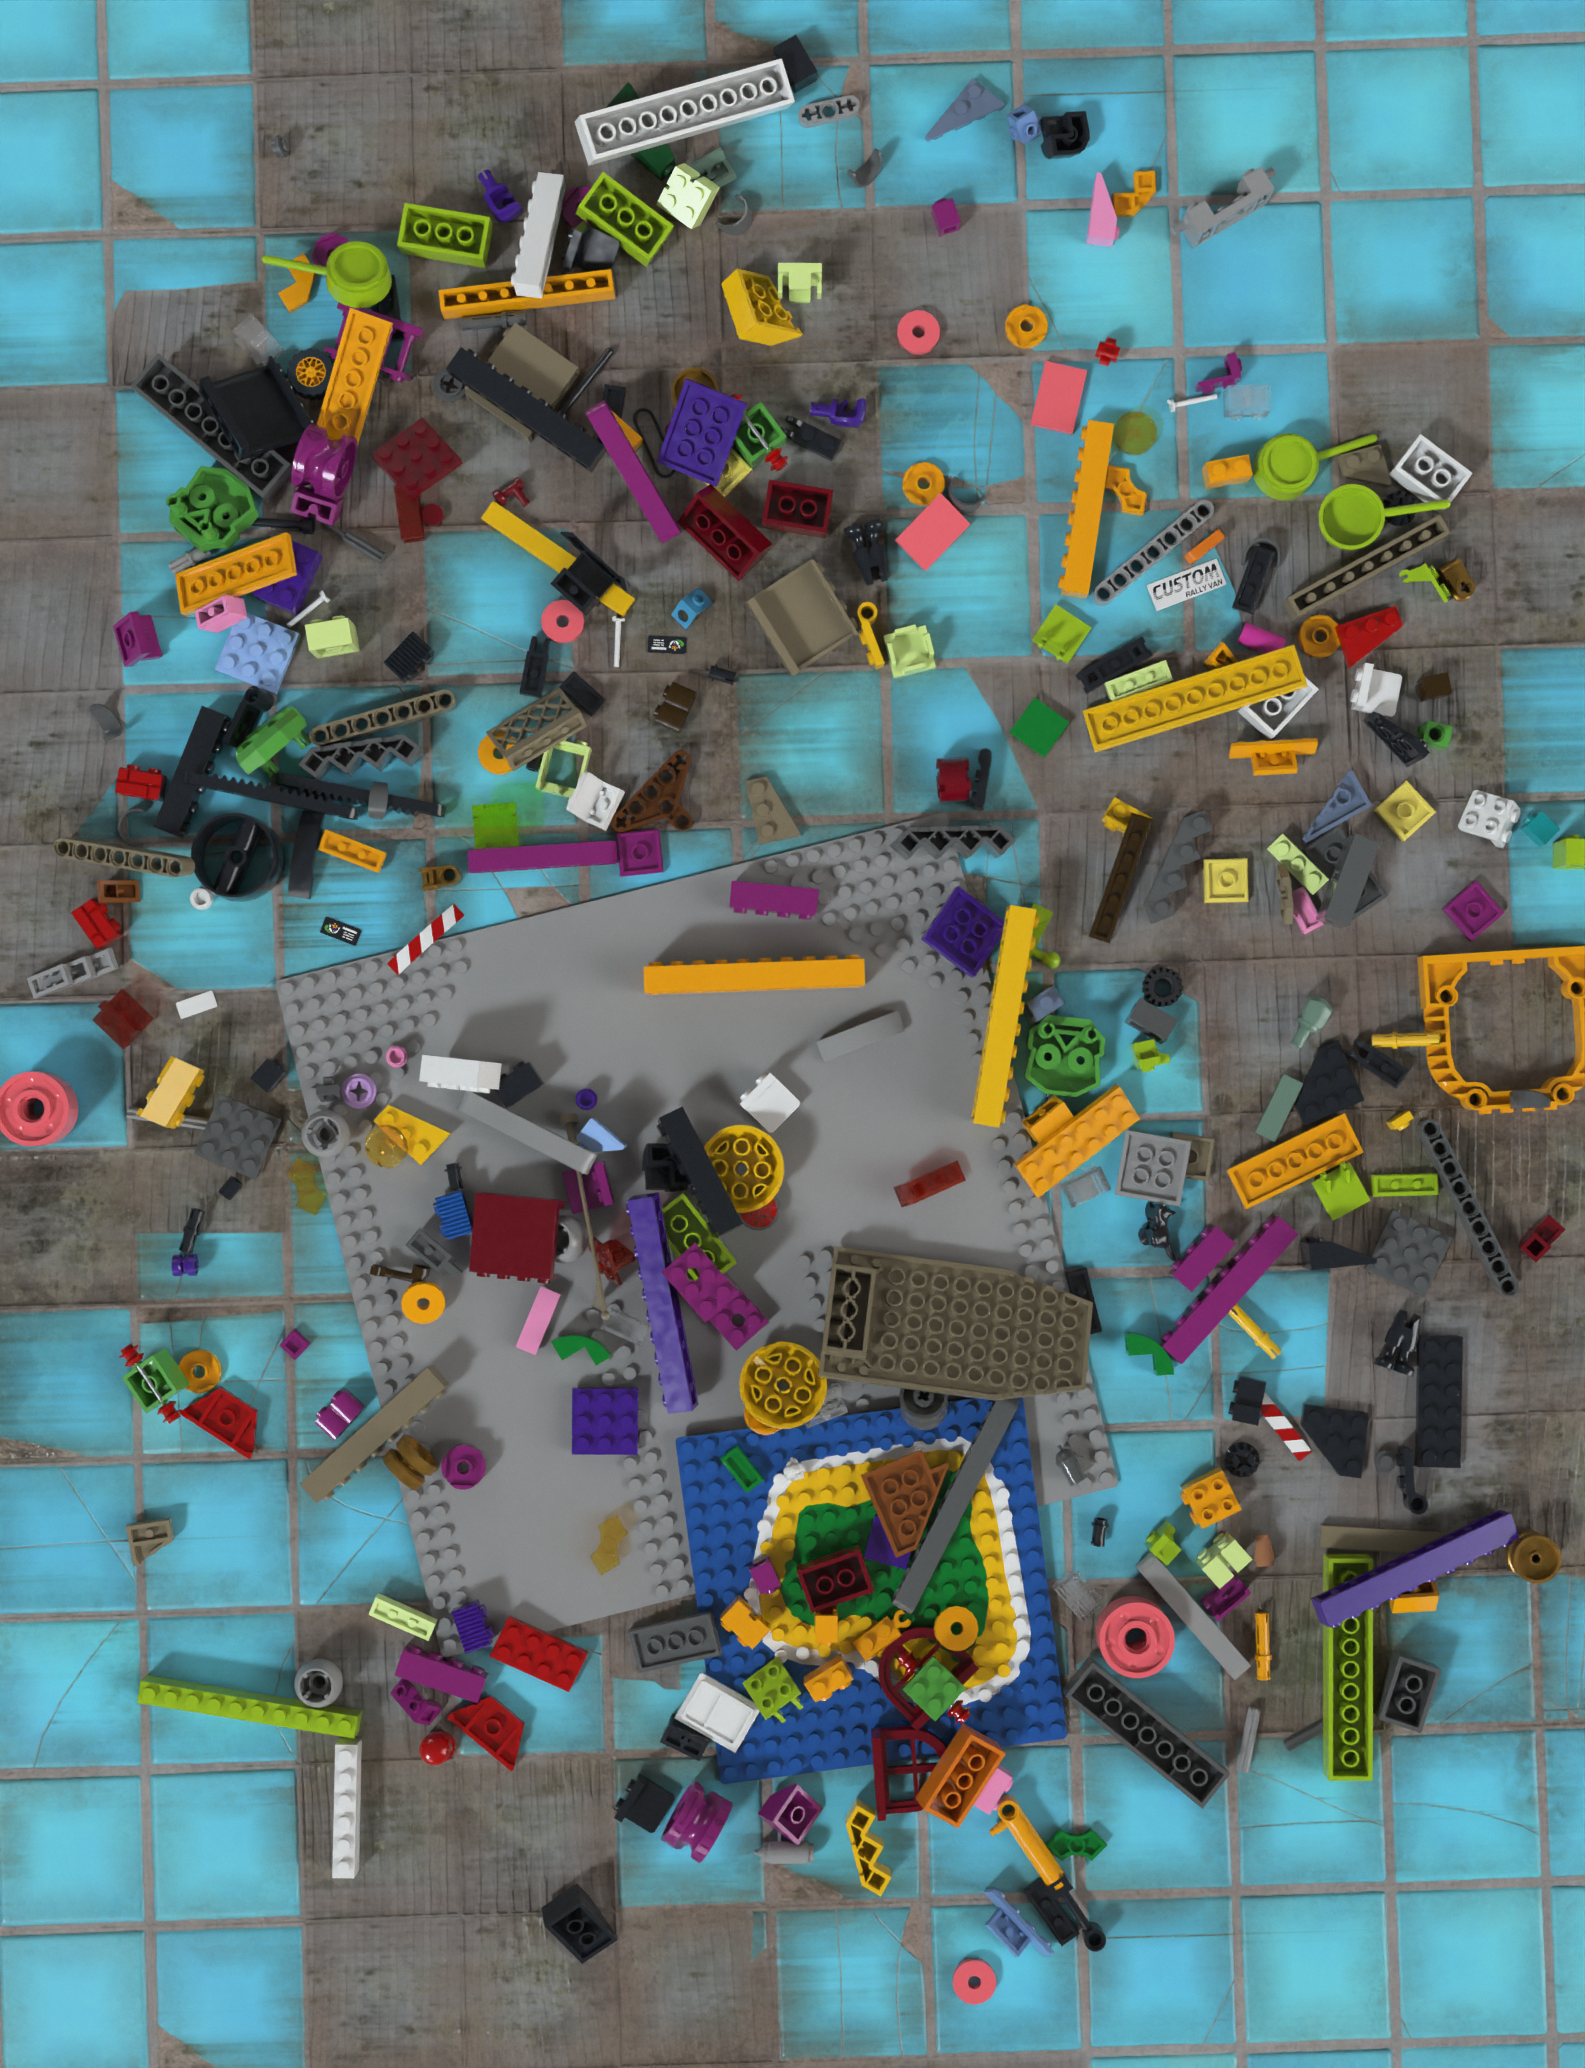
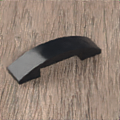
[288,810,325,899]

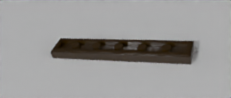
[1089,812,1153,943]

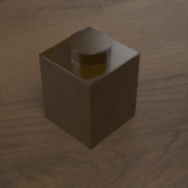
[1415,672,1452,702]

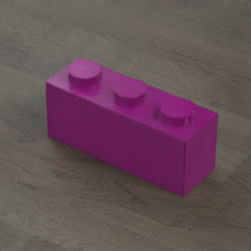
[1169,1225,1236,1292]

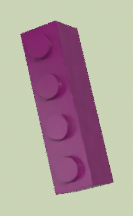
[729,881,819,920]
[394,1645,489,1703]

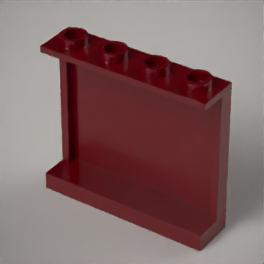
[469,1192,565,1284]

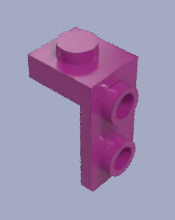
[1195,352,1242,394]

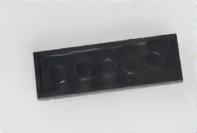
[1415,1335,1463,1468]

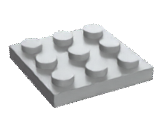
[1115,1130,1191,1206]

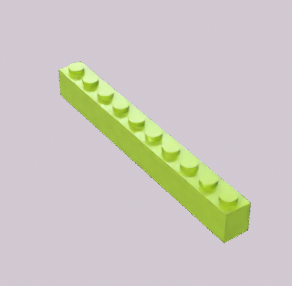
[137,1675,362,1739]

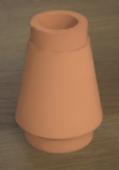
[1254,1535,1276,1567]

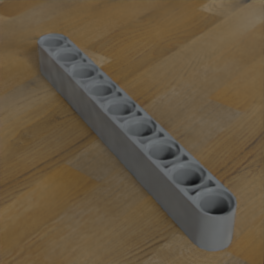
[1416,1119,1519,1296]

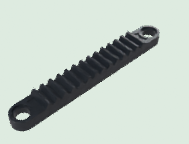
[183,772,360,820]
[274,772,446,818]

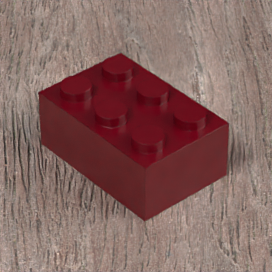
[762,479,834,539]
[796,1544,874,1613]

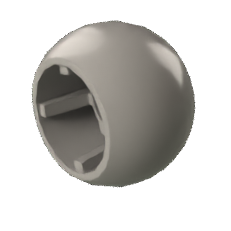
[301,1110,350,1158]
[555,1215,588,1264]
[294,1658,343,1708]

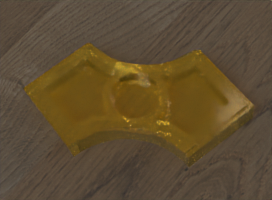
[287,1157,326,1216]
[590,1514,628,1575]

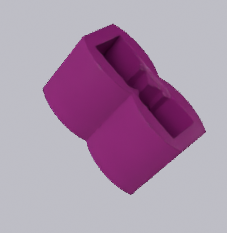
[315,1389,366,1440]

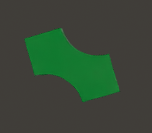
[1045,1828,1107,1861]

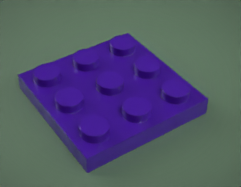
[921,886,1004,978]
[572,1388,638,1455]

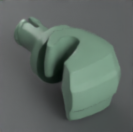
[1289,995,1333,1049]

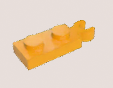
[853,1610,911,1662]

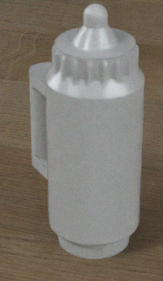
[753,1832,814,1864]

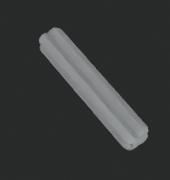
[1236,1707,1261,1773]

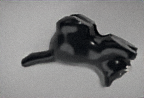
[1138,1202,1176,1261]

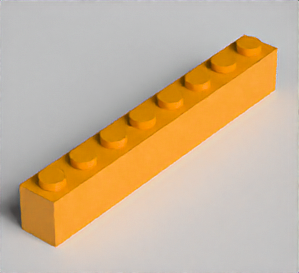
[438,269,616,320]
[1058,420,1114,599]

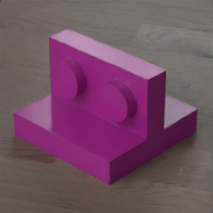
[113,611,162,667]

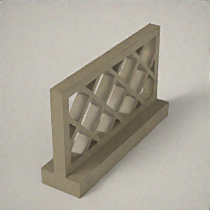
[486,687,587,771]

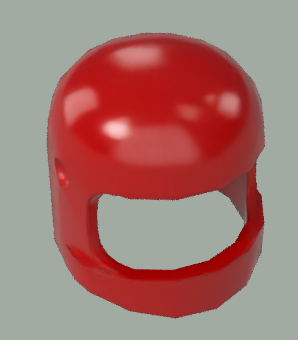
[419,1730,456,1766]

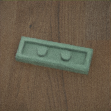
[1254,1074,1303,1142]

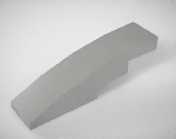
[27,948,119,999]

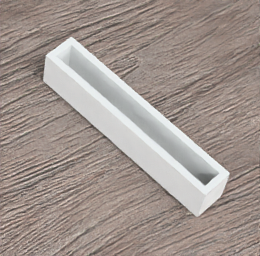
[511,172,566,298]
[332,1738,362,1879]

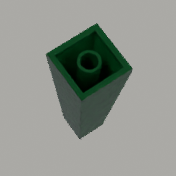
[606,82,676,181]

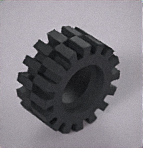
[1142,967,1183,1007]

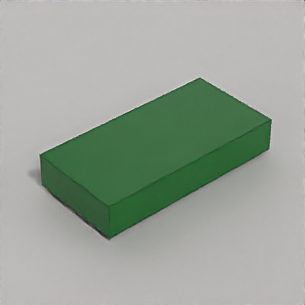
[720,1445,764,1493]

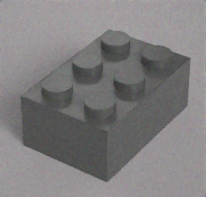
[1373,1650,1441,1733]

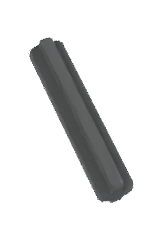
[1283,1718,1323,1751]

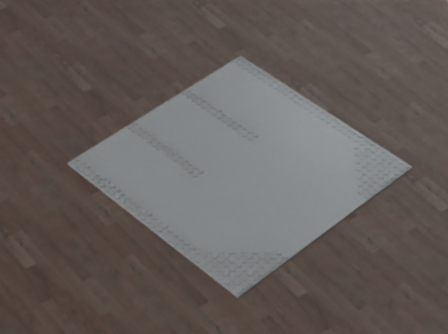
[276,813,1118,1657]

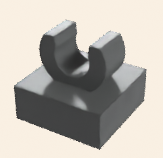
[316,1076,343,1102]

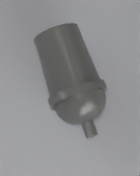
[1056,1444,1086,1486]

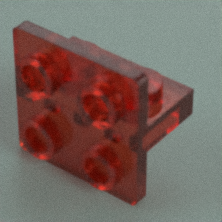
[93,989,154,1049]
[588,1236,636,1286]

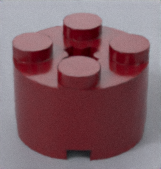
[936,757,971,802]

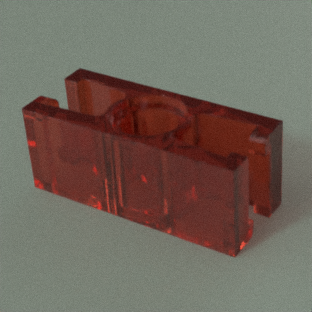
[394,485,426,544]

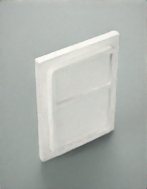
[675,1672,759,1753]

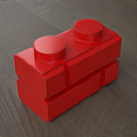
[115,764,167,802]
[71,898,122,950]

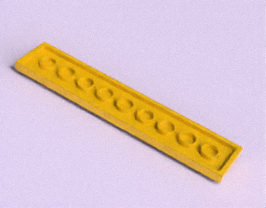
[1083,645,1307,753]

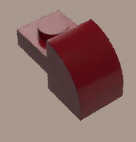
[1519,1214,1566,1262]

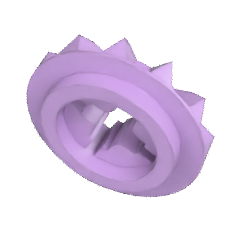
[341,1074,377,1109]

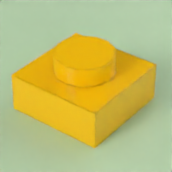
[1386,1111,1414,1131]

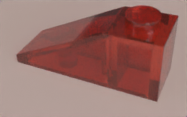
[893,1160,966,1207]

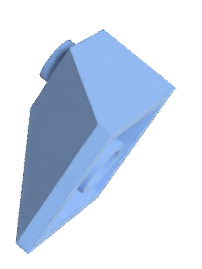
[576,1118,628,1152]

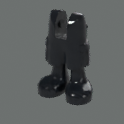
[844,519,888,585]
[1374,1309,1421,1377]

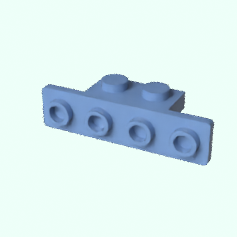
[984,1888,1054,1957]

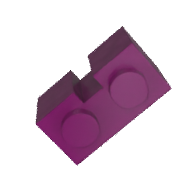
[290,486,343,525]

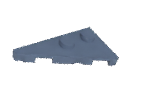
[925,78,1005,142]
[1302,769,1372,844]

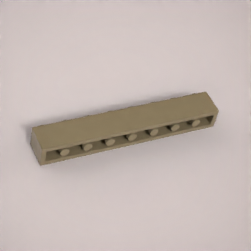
[1283,515,1451,621]
[299,1365,450,1503]

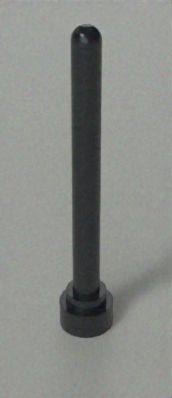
[557,348,614,415]
[224,516,315,535]

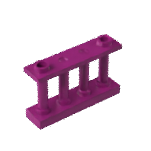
[324,302,426,383]

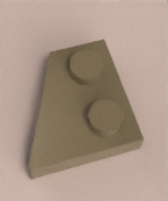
[1337,444,1392,487]
[126,1517,175,1566]

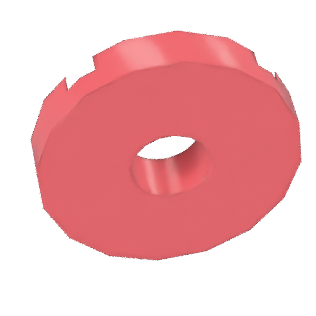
[897,310,940,355]
[541,600,585,643]
[952,1958,996,2005]

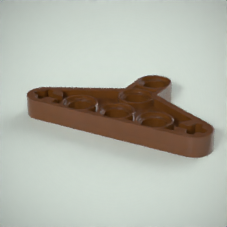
[611,750,693,833]

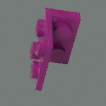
[562,1161,615,1214]

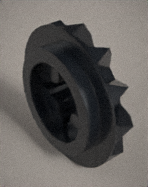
[1383,491,1416,526]
[1225,1442,1260,1478]

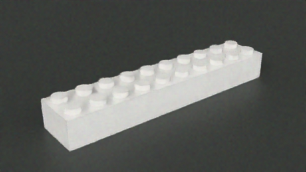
[575,58,795,166]

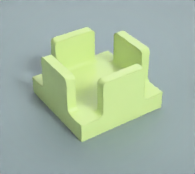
[778,263,822,303]
[883,625,936,679]

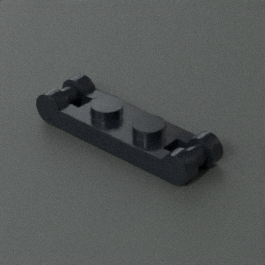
[1075,636,1153,694]

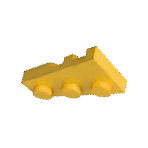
[373,1105,452,1165]

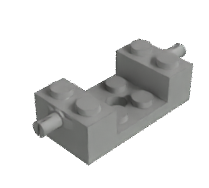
[1171,167,1275,248]

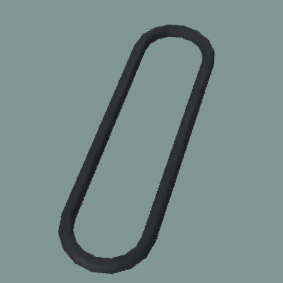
[633,408,676,478]

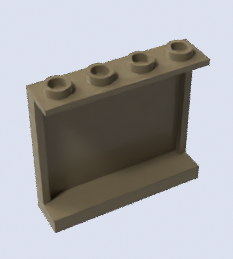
[465,323,580,443]
[745,559,859,676]

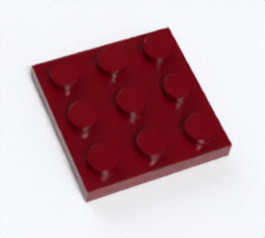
[371,417,463,501]

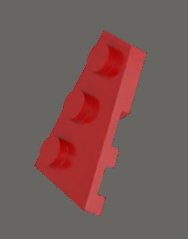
[1335,606,1403,668]

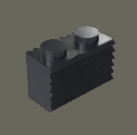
[383,631,434,683]

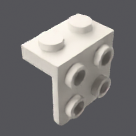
[1350,663,1402,717]
[567,771,625,831]
[1458,790,1521,848]
[740,1073,800,1133]

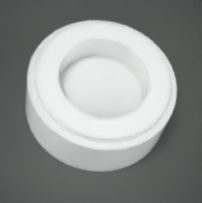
[190,888,213,910]

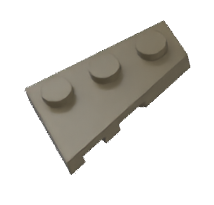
[745,777,801,845]

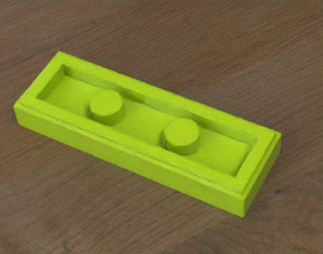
[1371,1173,1439,1197]

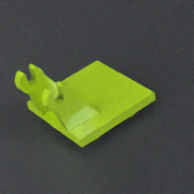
[1399,563,1451,603]
[1031,604,1092,664]
[1311,1161,1371,1221]
[743,1657,804,1723]

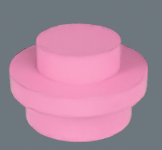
[386,1046,408,1068]

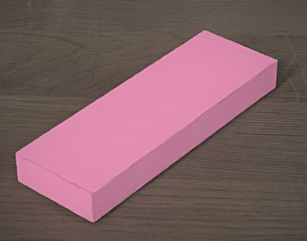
[516,1286,561,1355]

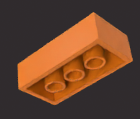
[915,1723,1006,1828]

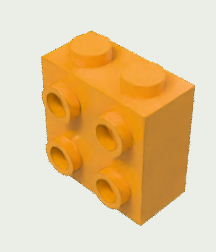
[1179,1467,1242,1529]

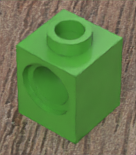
[1416,721,1453,751]

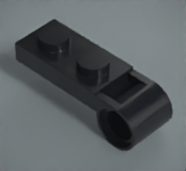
[222,686,274,749]
[1396,1447,1428,1515]

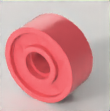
[0,1071,78,1146]
[1095,1596,1175,1678]

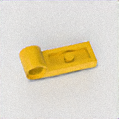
[857,602,885,670]

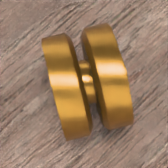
[671,367,719,408]
[382,1434,439,1491]
[1505,1530,1562,1584]

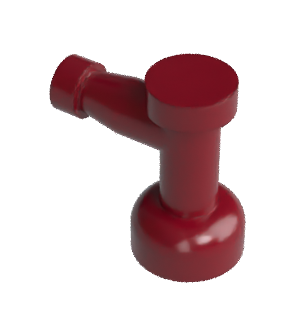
[492,477,530,507]

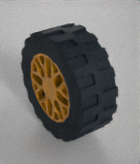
[287,348,334,400]

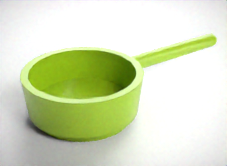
[262,241,392,308]
[1252,433,1377,501]
[1319,484,1451,551]

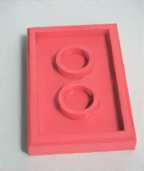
[1030,361,1087,435]
[895,493,970,571]

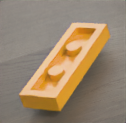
[318,829,387,874]

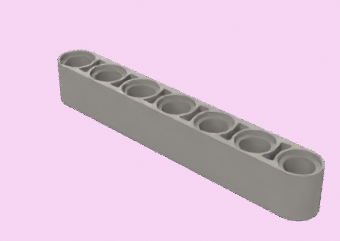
[1092,500,1214,606]
[457,1091,597,1175]
[1135,1552,1251,1680]

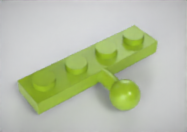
[1028,903,1060,969]

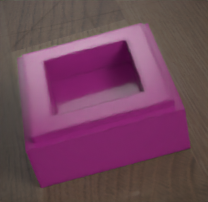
[279,1329,311,1360]

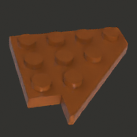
[861,1449,949,1558]

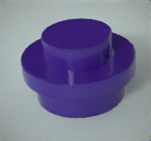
[575,1089,598,1110]

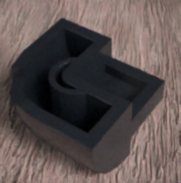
[1040,111,1090,159]
[642,1143,689,1192]

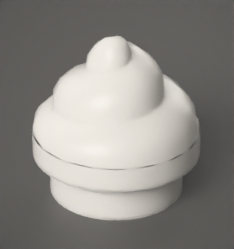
[783,1457,806,1481]

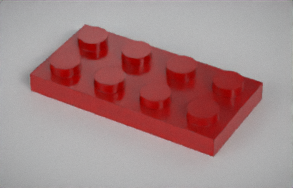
[489,1615,588,1692]

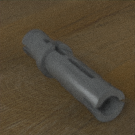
[461,311,527,331]

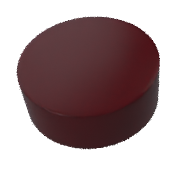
[422,504,444,527]

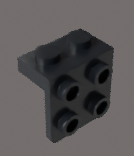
[562,221,621,272]
[613,1773,674,1833]

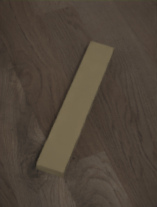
[1319,1524,1451,1553]

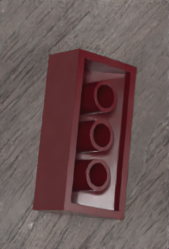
[677,485,772,581]

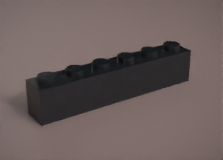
[153,706,231,838]
[656,1106,743,1238]

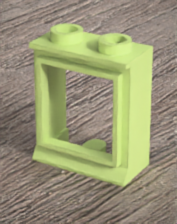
[535,739,592,798]

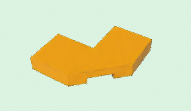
[1112,171,1156,217]
[278,253,316,314]

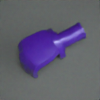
[478,169,523,223]
[810,398,867,428]

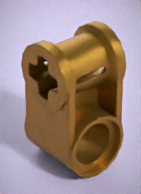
[1437,558,1476,602]
[418,865,462,891]

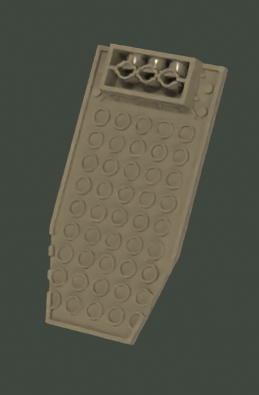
[818,1246,1093,1401]

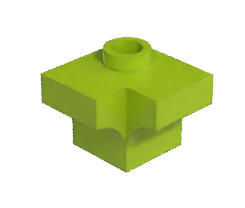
[1130,1039,1170,1073]
[1145,1520,1182,1566]

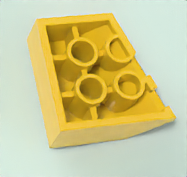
[721,268,803,346]
[136,1056,205,1129]

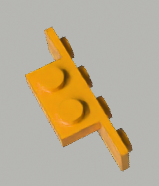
[1228,738,1318,776]

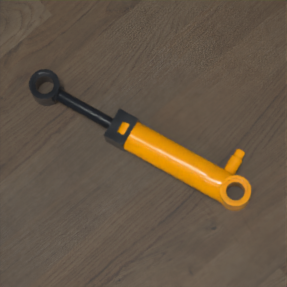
[989,1794,1106,1952]

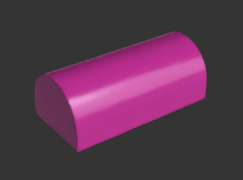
[1236,622,1286,654]

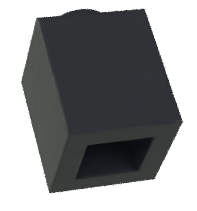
[250,1058,288,1092]

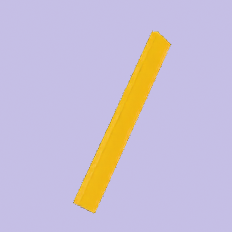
[481,501,635,617]

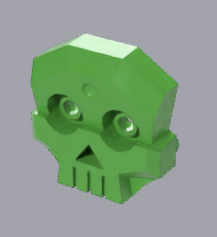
[166,466,259,554]
[235,706,312,778]
[1023,1015,1105,1097]

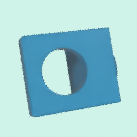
[671,588,713,629]

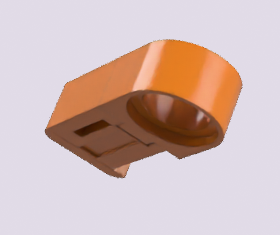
[1184,529,1226,565]

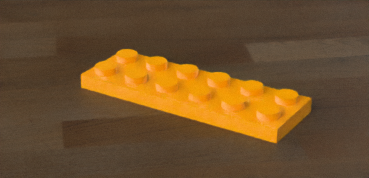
[317,308,393,447]
[175,532,297,616]
[1013,1084,1140,1198]
[1226,1113,1364,1209]

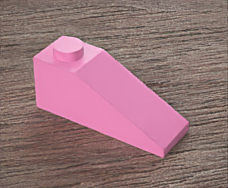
[1086,172,1120,247]

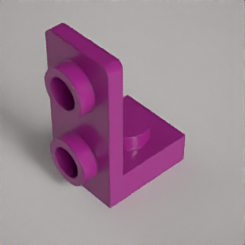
[390,1678,443,1725]

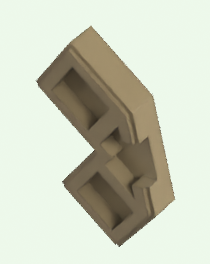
[1276,863,1294,925]

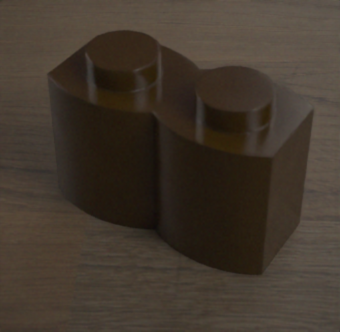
[653,682,697,734]

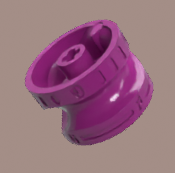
[291,423,357,501]
[661,1780,733,1863]

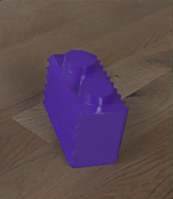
[451,1599,495,1654]

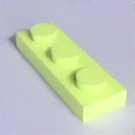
[1104,660,1173,702]
[1267,833,1329,895]
[369,1593,438,1641]

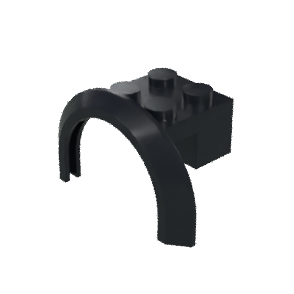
[550,532,629,616]

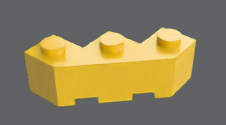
[845,1798,892,1897]

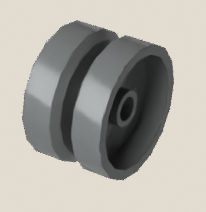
[900,1388,948,1430]

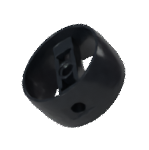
[191,813,284,902]

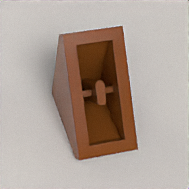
[97,880,140,905]

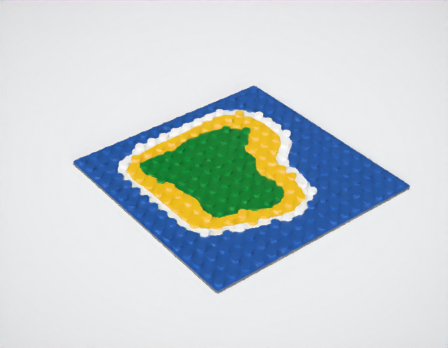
[676,1397,1067,1784]

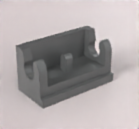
[1124,998,1178,1044]

